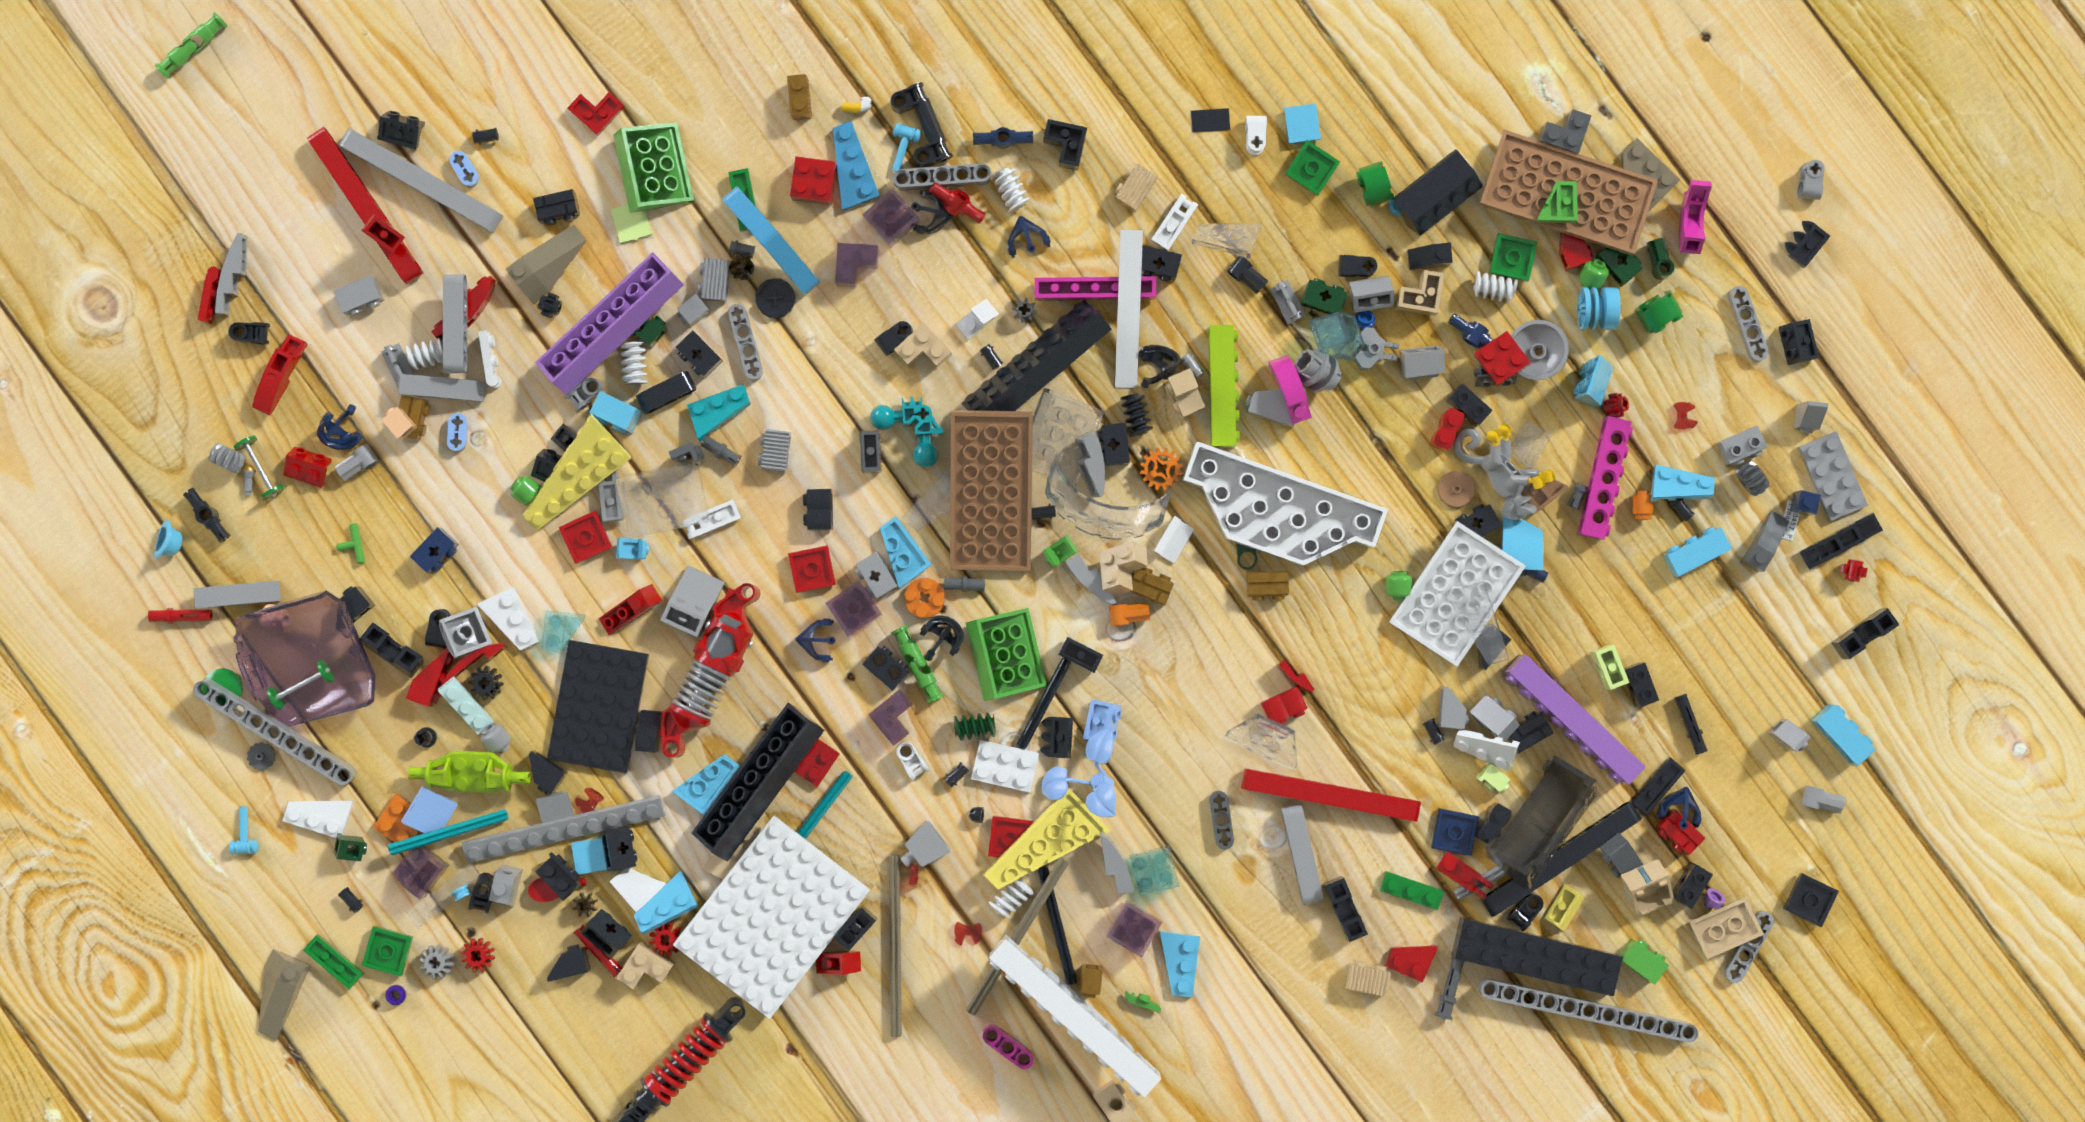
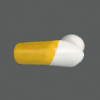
[842,97,872,113]

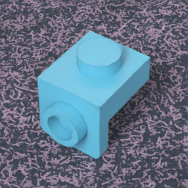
[616,538,649,559]

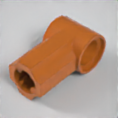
[1109,603,1150,626]

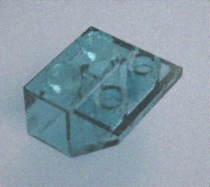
[1309,312,1365,361]
[1129,845,1180,895]

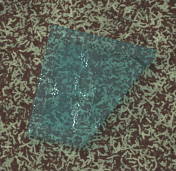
[541,610,586,653]

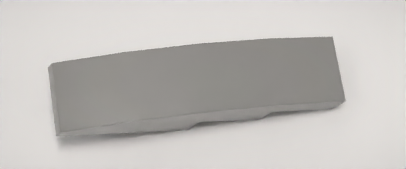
[215,233,247,316]
[398,374,485,402]
[193,581,281,609]

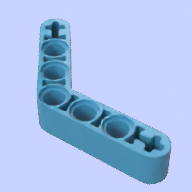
[722,186,820,295]

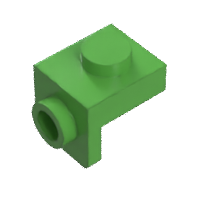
[1043,535,1079,567]

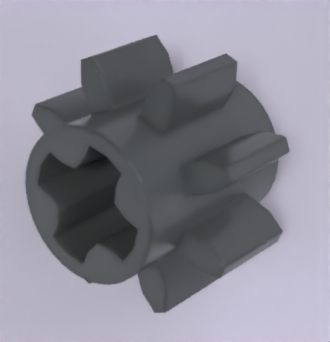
[1012,298,1037,323]

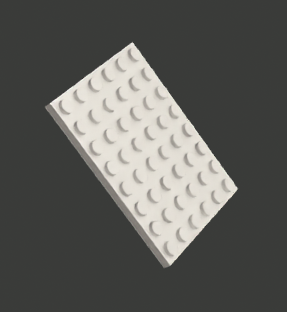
[673,815,870,1019]

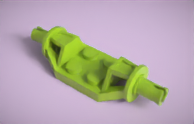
[408,751,531,793]

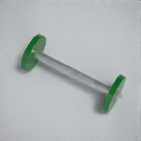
[233,435,285,500]
[267,660,334,710]

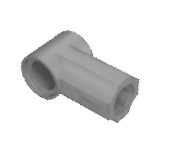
[335,444,379,481]
[1801,785,1845,814]

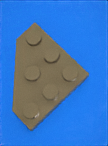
[1622,138,1680,212]

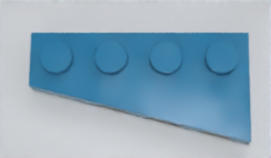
[833,121,880,211]

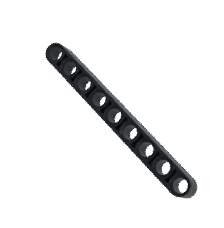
[1480,801,1642,917]

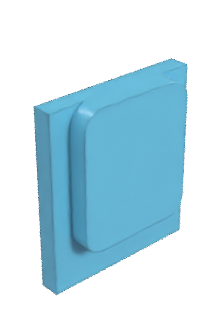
[1284,103,1321,144]
[571,838,607,874]

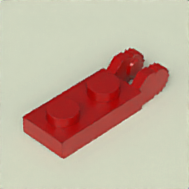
[198,266,221,325]
[1436,852,1494,900]

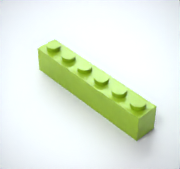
[1208,325,1240,448]

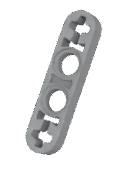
[1728,286,1769,362]
[728,304,763,381]
[1724,911,1774,983]

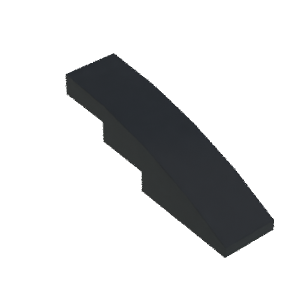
[1799,512,1883,569]

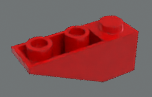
[1559,233,1593,272]
[598,584,663,635]
[405,649,454,707]

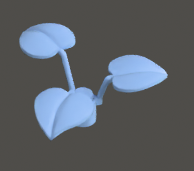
[1041,729,1116,817]

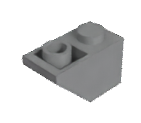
[1768,719,1811,752]

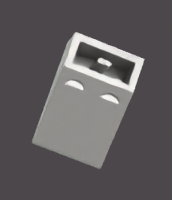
[660,566,725,637]

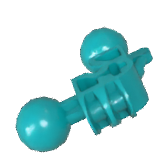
[870,396,944,468]

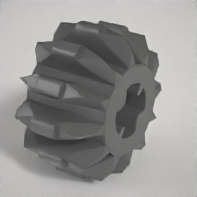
[1736,461,1769,496]

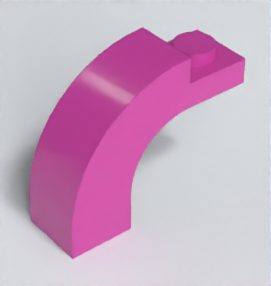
[1679,180,1712,254]
[1268,355,1312,424]

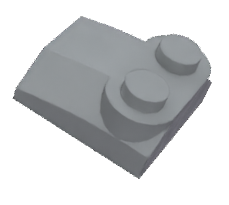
[438,606,492,658]

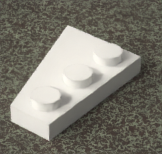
[477,587,540,650]
[1453,729,1520,772]
[283,800,355,838]

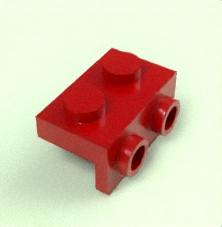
[283,447,332,488]

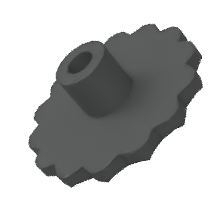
[247,742,275,770]

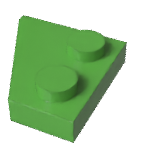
[1537,181,1578,223]

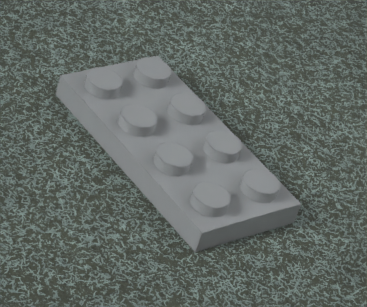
[1798,431,1868,521]

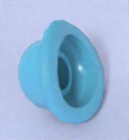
[154,520,183,559]

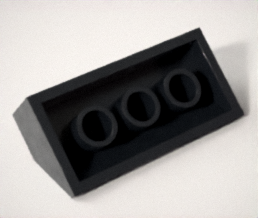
[1392,149,1483,236]

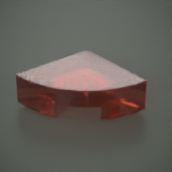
[909,864,919,887]

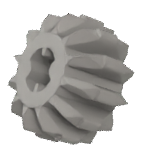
[208,443,245,473]
[419,944,455,979]

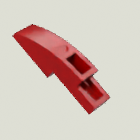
[431,276,496,339]
[252,334,308,416]

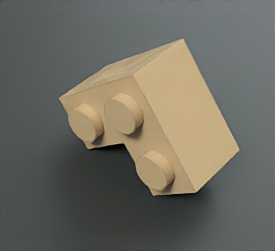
[1395,270,1445,316]
[894,323,952,368]
[1165,368,1205,418]
[1099,541,1148,596]
[616,941,676,989]

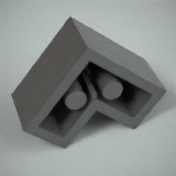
[1538,109,1592,154]

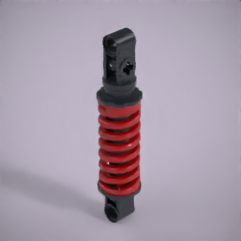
[612,997,746,1122]

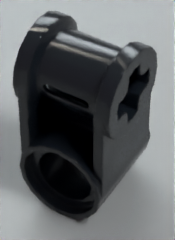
[1338,255,1378,277]
[874,321,913,356]
[228,322,270,345]
[425,609,451,649]
[468,872,494,914]
[1507,892,1544,932]

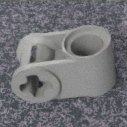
[1797,160,1825,200]
[564,377,604,413]

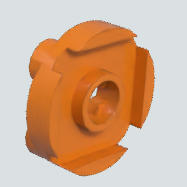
[905,578,945,618]

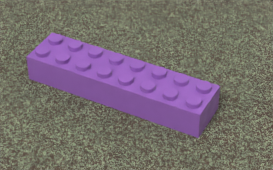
[535,252,684,395]
[1503,655,1646,785]

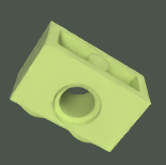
[1590,645,1629,690]

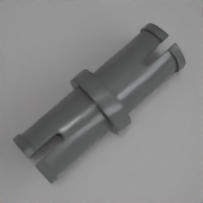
[701,435,742,467]
[944,576,985,592]

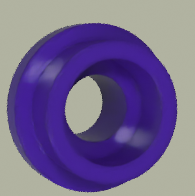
[385,985,406,1005]

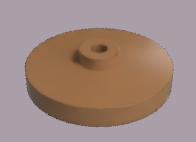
[1438,471,1475,507]

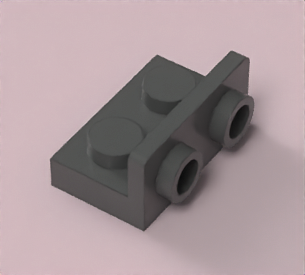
[669,442,705,465]

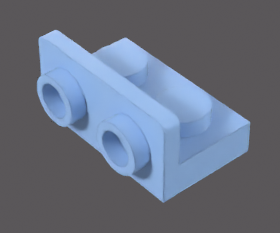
[1083,699,1121,741]

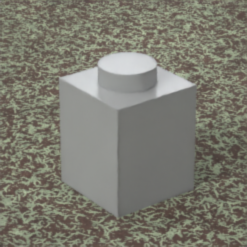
[677,294,711,326]

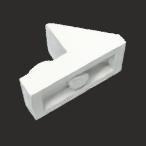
[956,299,999,340]

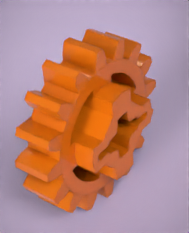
[1140,447,1183,491]

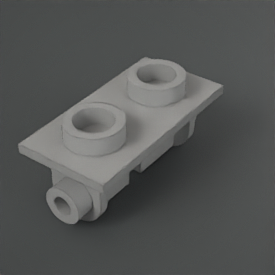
[1270,280,1306,325]
[381,343,414,387]

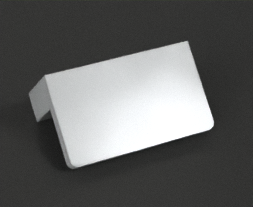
[1153,516,1194,563]

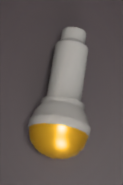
[241,464,256,495]

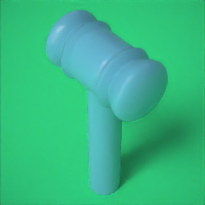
[892,123,921,172]
[229,806,259,855]

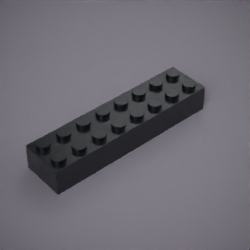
[961,300,1112,411]
[691,702,825,862]
[1451,916,1623,997]

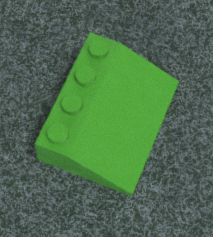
[613,123,694,213]
[966,608,1047,701]

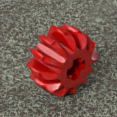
[649,922,681,957]
[460,938,496,973]

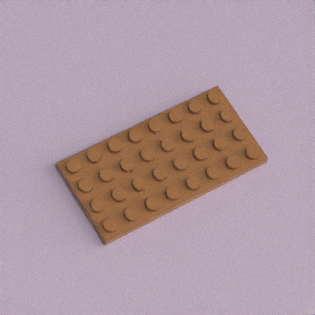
[1479,130,1658,256]
[950,410,1033,571]

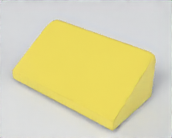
[1543,884,1585,931]

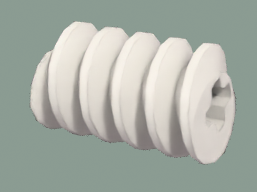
[991,168,1030,213]
[1473,271,1518,304]
[406,338,443,370]
[620,342,647,384]
[988,877,1034,918]

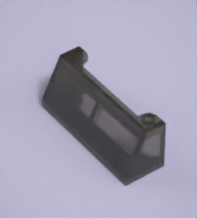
[1485,756,1597,890]

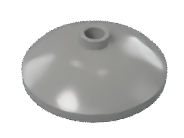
[1511,320,1569,380]

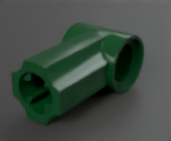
[1646,238,1675,280]

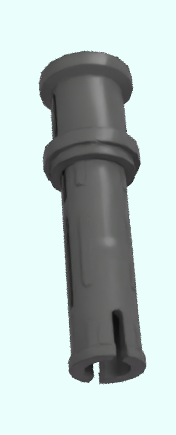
[1434,957,1465,1020]

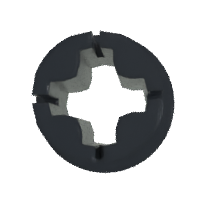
[414,727,437,747]

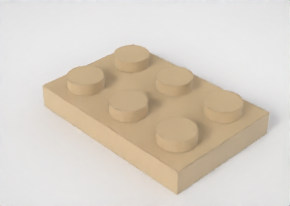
[1689,897,1764,959]

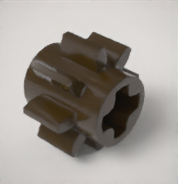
[729,255,754,280]
[573,892,598,917]

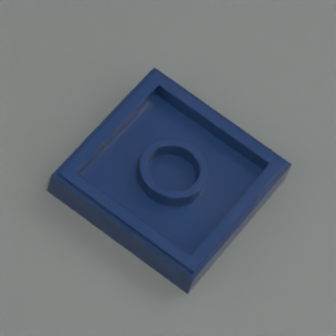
[1431,808,1479,856]

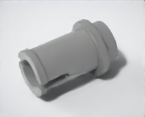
[1180,353,1204,378]

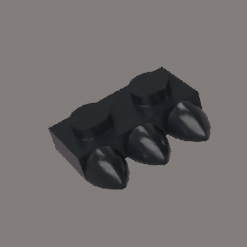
[1785,221,1830,268]
[1040,717,1073,758]

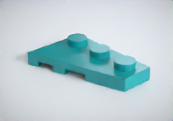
[687,384,751,442]

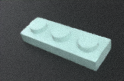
[438,677,494,735]

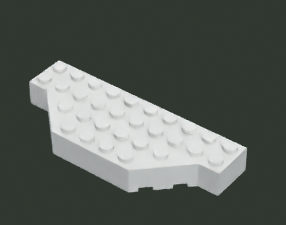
[1182,442,1388,566]
[989,935,1161,1097]

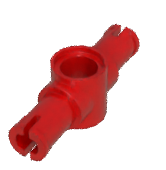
[929,182,985,224]

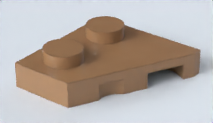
[1522,468,1569,512]

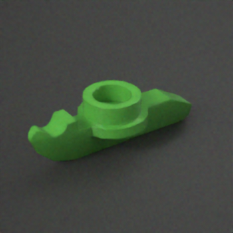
[1125,991,1161,1013]

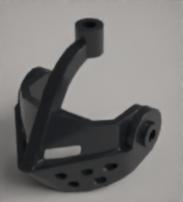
[911,190,953,234]
[1138,345,1181,388]
[920,615,964,661]

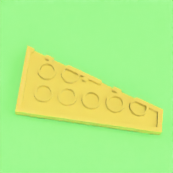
[523,414,631,530]
[983,788,1110,889]

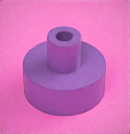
[1703,888,1725,910]

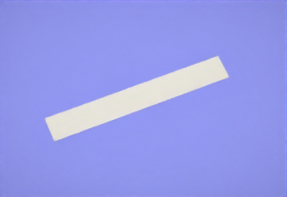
[1115,230,1143,388]

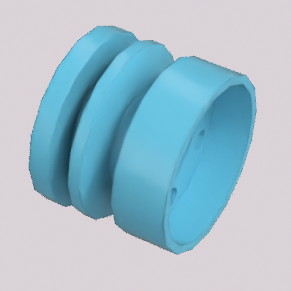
[1576,287,1621,330]

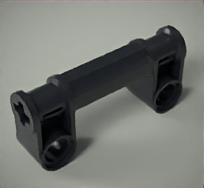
[891,82,953,168]

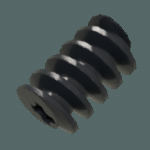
[1120,393,1153,437]

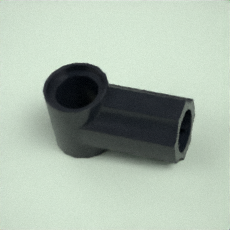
[1226,255,1268,294]

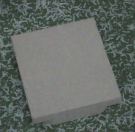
[536,792,574,823]

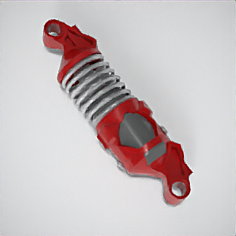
[657,583,761,758]

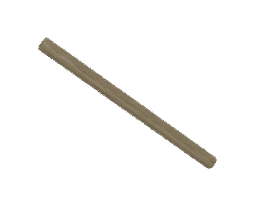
[889,855,902,1037]
[966,857,1069,1015]

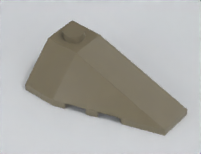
[506,225,586,304]
[258,949,311,1040]

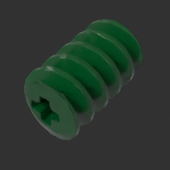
[954,712,996,741]

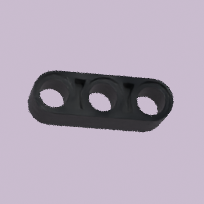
[636,371,697,415]

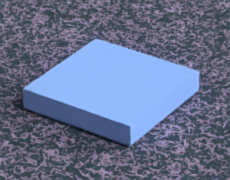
[401,786,458,833]

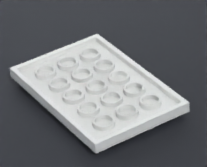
[1389,521,1526,666]

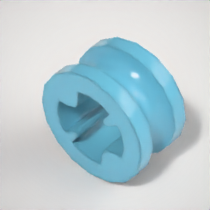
[451,884,472,901]

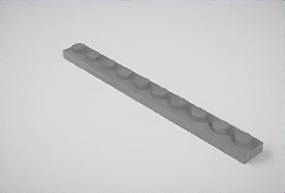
[462,795,665,863]

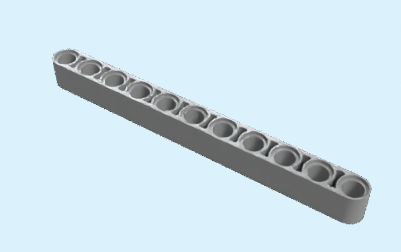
[1478,978,1698,1042]

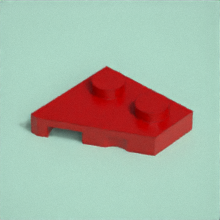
[1385,945,1438,983]

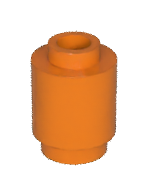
[1633,491,1653,520]

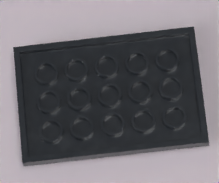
[547,640,649,773]

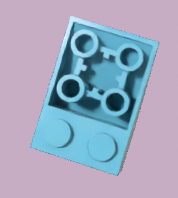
[1573,355,1614,407]

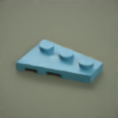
[1651,465,1715,502]
[880,516,932,589]
[672,754,741,815]
[634,871,698,935]
[1160,931,1200,997]

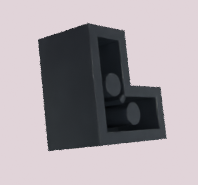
[1043,119,1087,171]

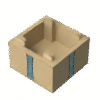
[1621,859,1675,917]

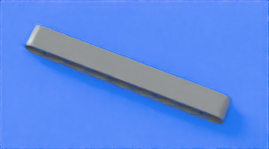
[339,128,503,233]
[193,679,356,785]

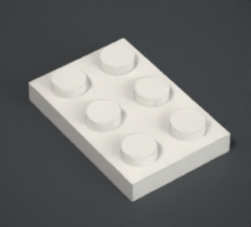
[971,740,1039,792]

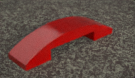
[438,643,508,697]

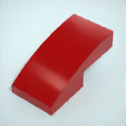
[1277,660,1315,692]

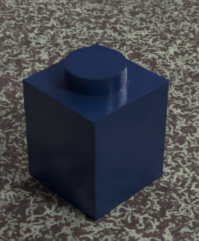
[1790,490,1821,516]

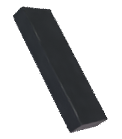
[1631,757,1686,816]

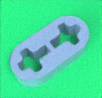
[449,151,480,187]
[447,413,468,452]

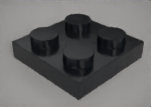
[1783,873,1839,928]

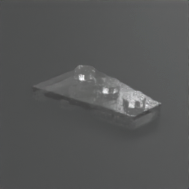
[1192,223,1261,259]

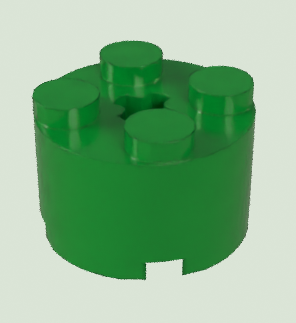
[1356,161,1394,207]
[1635,290,1683,333]

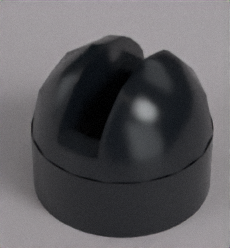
[969,807,984,823]

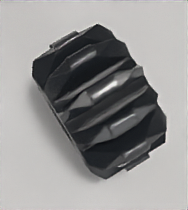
[468,666,504,700]

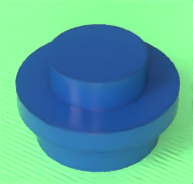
[1355,310,1375,329]

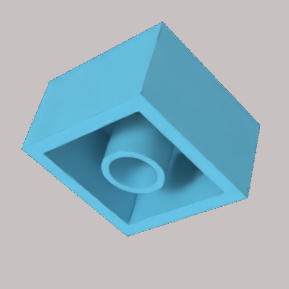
[589,391,643,435]

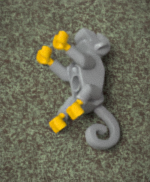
[1454,424,1556,520]

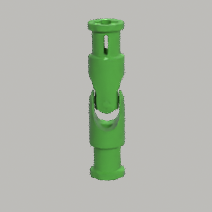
[154,12,228,79]
[891,624,944,704]

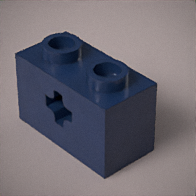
[410,527,459,574]

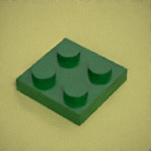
[1284,140,1340,196]
[1489,233,1538,282]
[362,926,414,977]

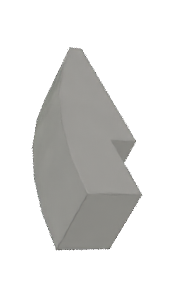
[1074,432,1105,497]
[1065,554,1116,605]
[1100,831,1134,894]

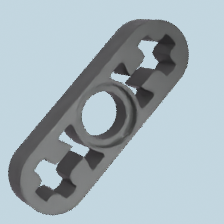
[1209,790,1234,849]

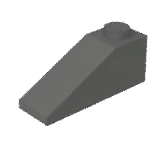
[1741,511,1789,572]

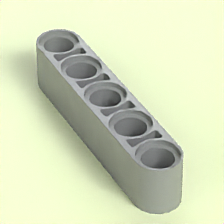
[893,163,992,191]
[443,274,467,373]
[1281,804,1324,905]

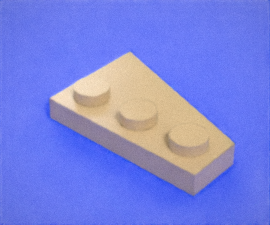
[701,825,761,879]

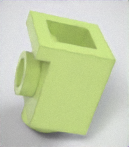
[1475,763,1510,794]

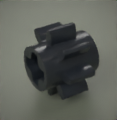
[538,292,562,318]

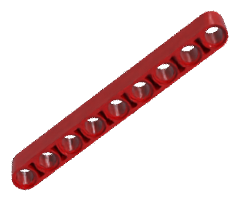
[307,126,424,285]
[1241,768,1421,822]

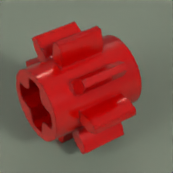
[1603,393,1629,418]
[1840,559,1868,582]

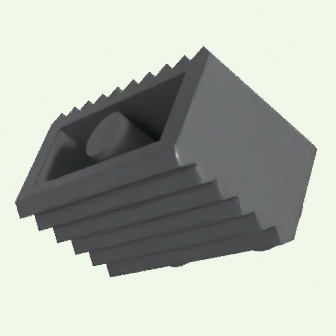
[860,430,883,473]
[1600,833,1643,878]

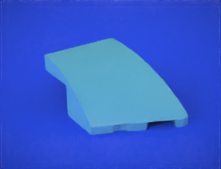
[1501,510,1543,570]

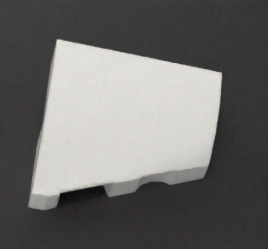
[610,868,666,912]

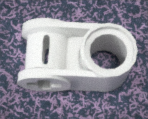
[1245,116,1267,156]
[897,741,930,781]

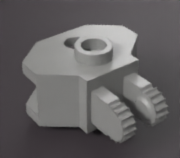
[1352,327,1400,370]

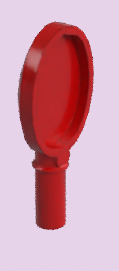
[528,878,587,903]

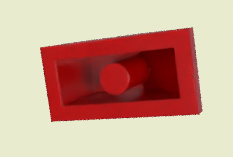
[361,214,405,253]
[816,951,861,975]

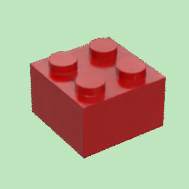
[790,156,837,205]

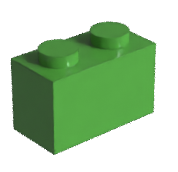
[1620,939,1669,985]

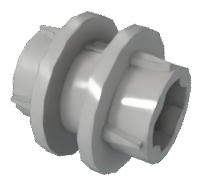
[1294,348,1342,392]

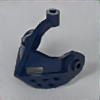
[1007,216,1051,259]
[317,404,362,450]
[795,618,836,662]
[1657,787,1702,829]

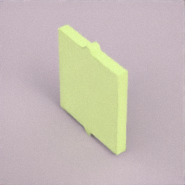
[611,203,653,243]

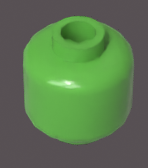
[1579,259,1609,290]
[510,476,540,506]
[1386,571,1412,601]

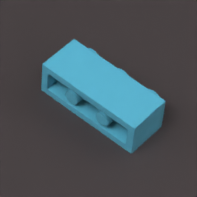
[1663,526,1732,577]
[1811,704,1876,766]

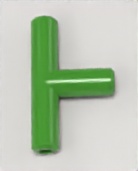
[337,523,365,564]

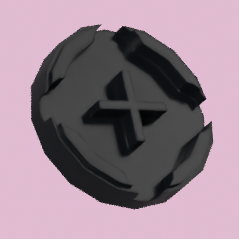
[756,278,796,319]

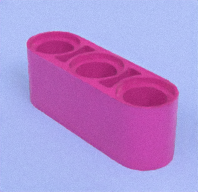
[982,1024,1034,1069]

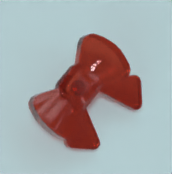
[1673,402,1698,430]
[575,788,604,813]
[954,921,982,946]

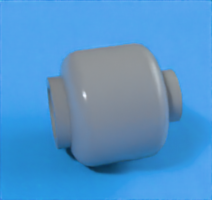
[480,723,511,754]

